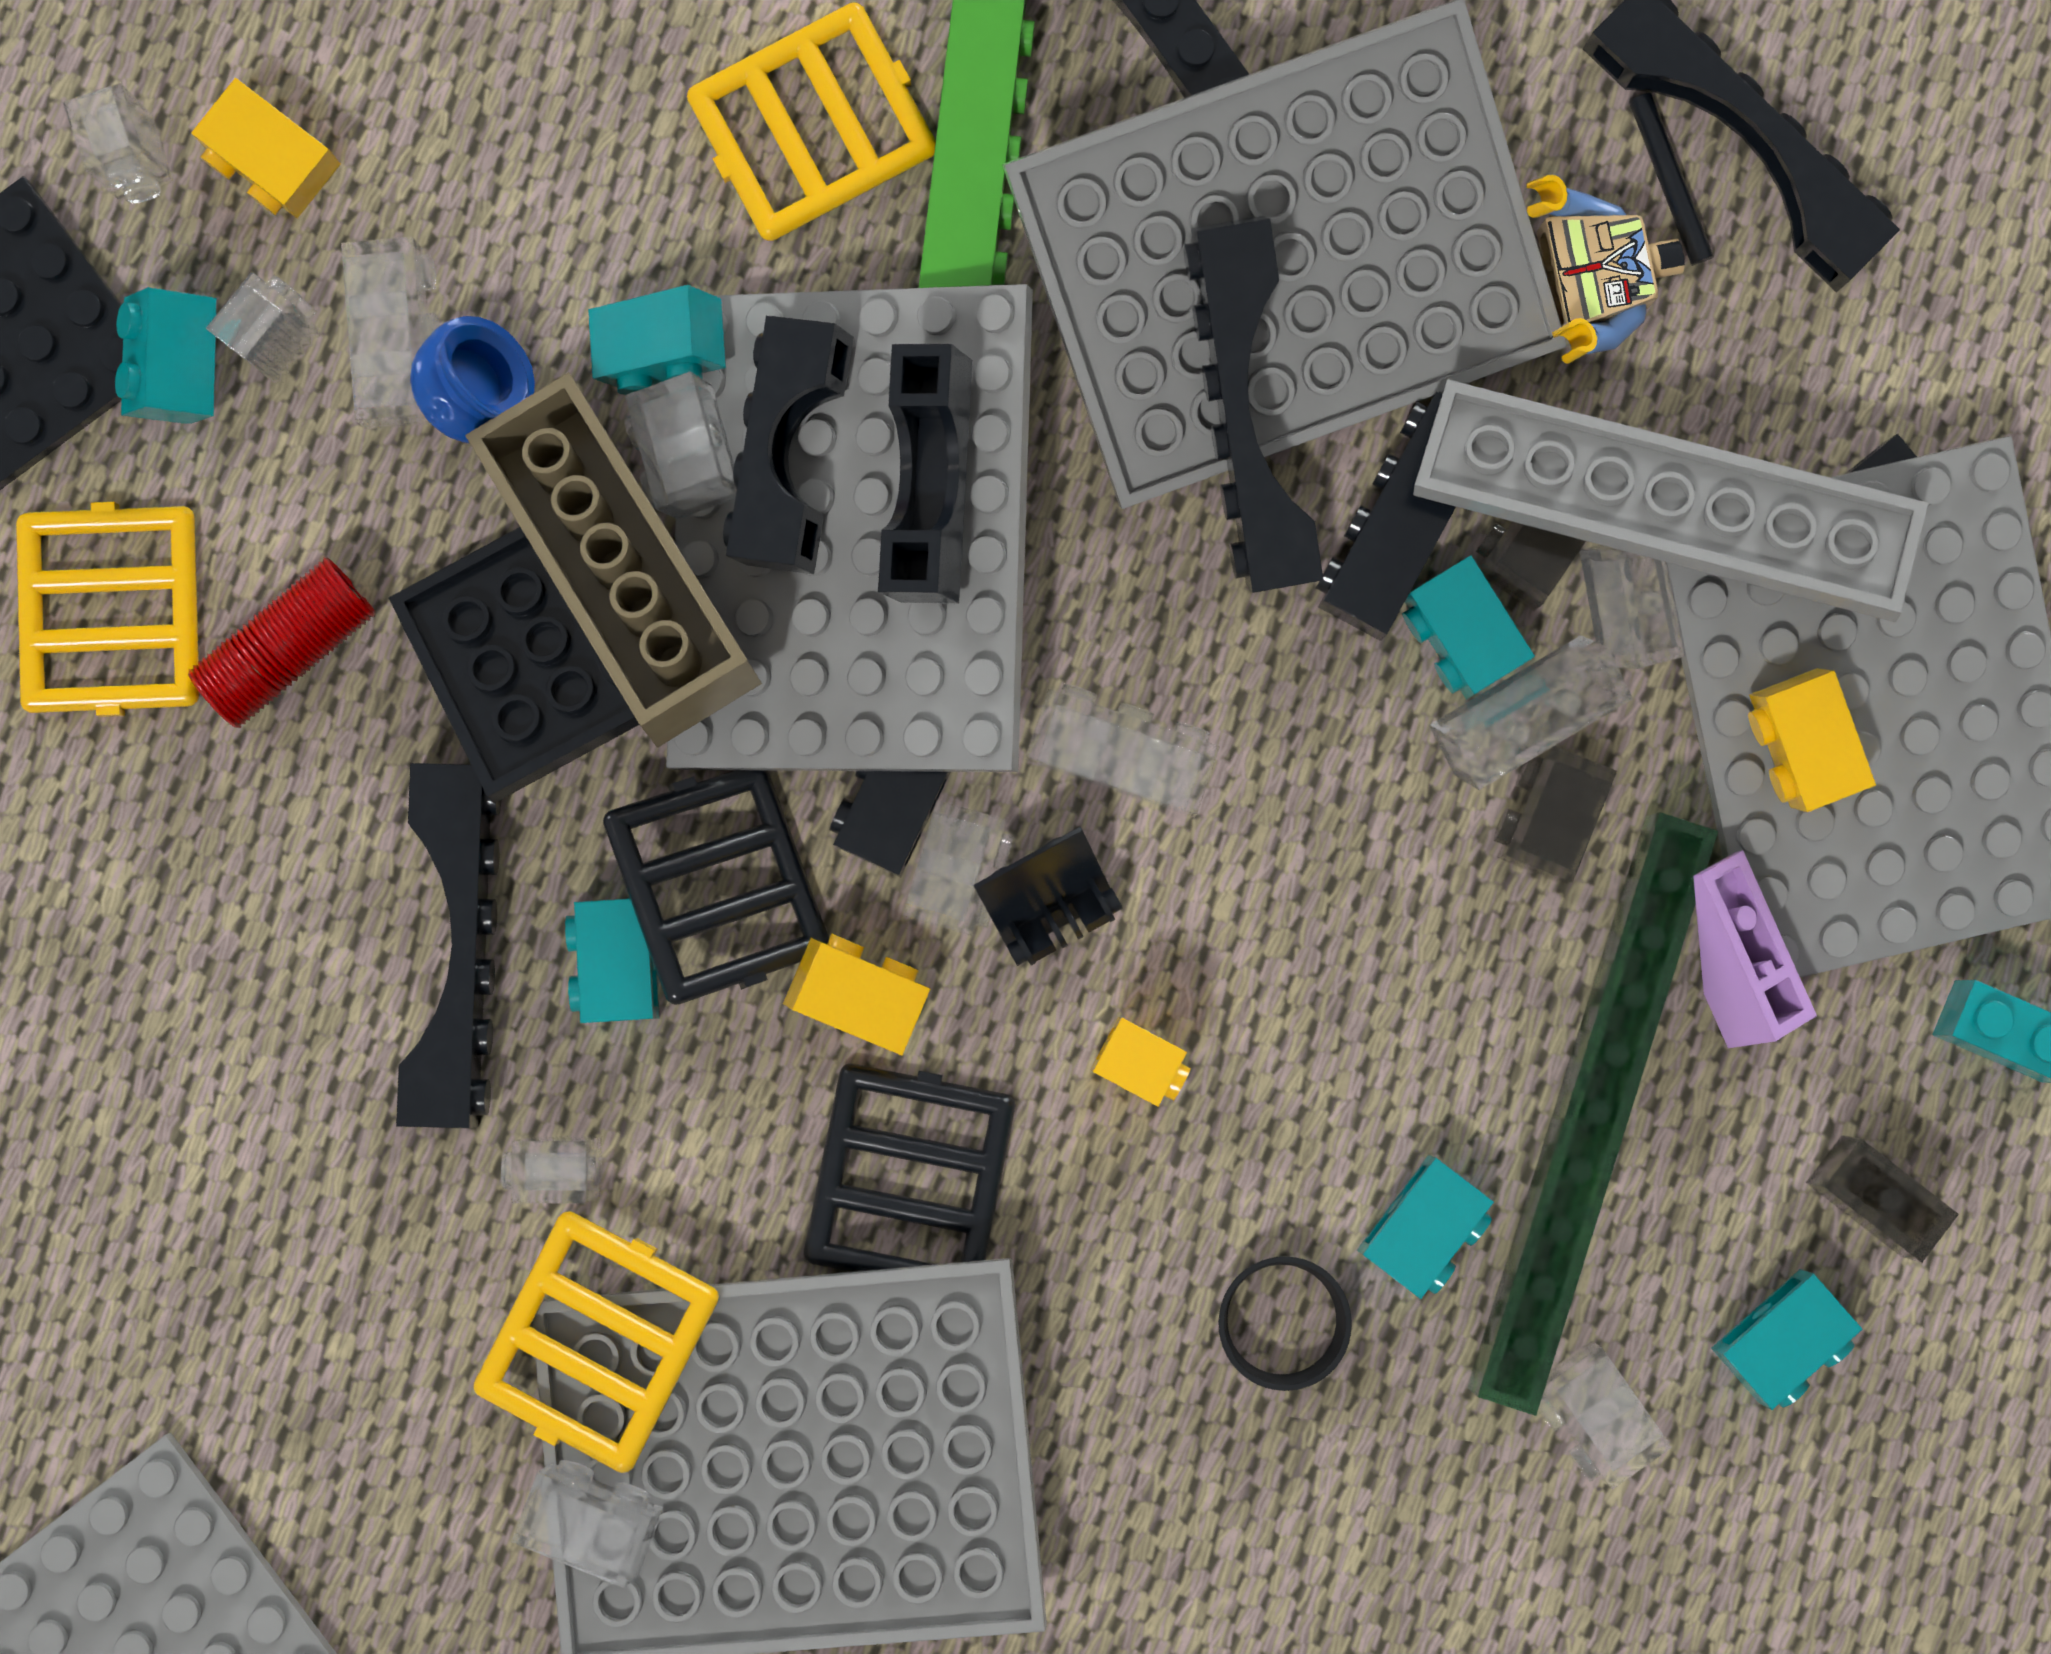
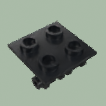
[973,827,1123,966]

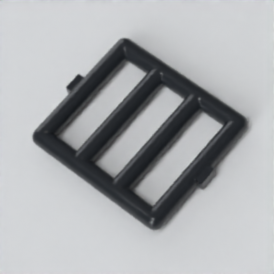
[603,770,829,1005]
[804,1063,1016,1272]

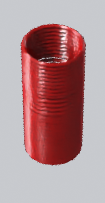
[188,557,375,728]

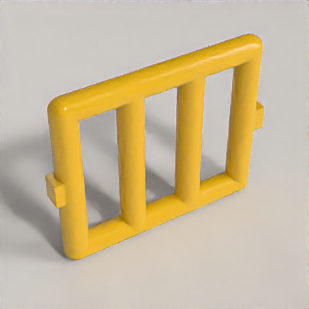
[687,2,936,241]
[16,502,199,717]
[474,1211,719,1473]

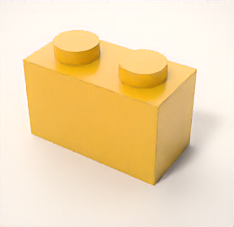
[191,77,341,219]
[1748,668,1876,812]
[783,933,931,1056]
[1090,1017,1191,1107]

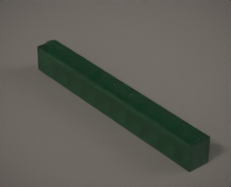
[1467,812,1718,1416]

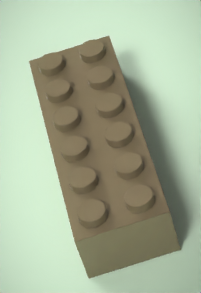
[465,372,762,748]

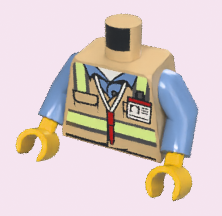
[1526,174,1685,364]

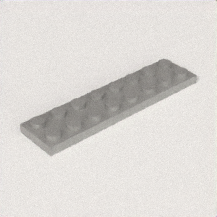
[1413,379,1929,622]

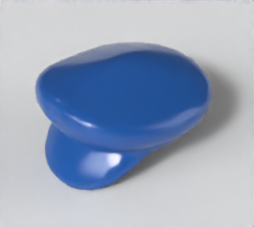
[410,316,535,443]

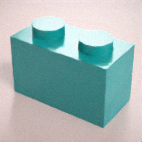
[588,285,726,396]
[115,287,217,424]
[1402,555,1535,700]
[565,899,660,1023]
[1932,980,2051,1083]
[1357,1155,1494,1299]
[1711,1269,1863,1410]

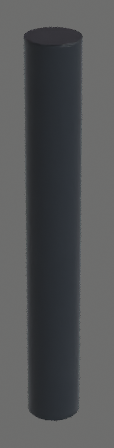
[1629,93,1714,266]

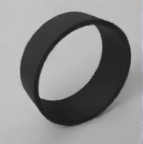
[1218,1256,1352,1391]

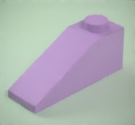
[1693,850,1817,1048]

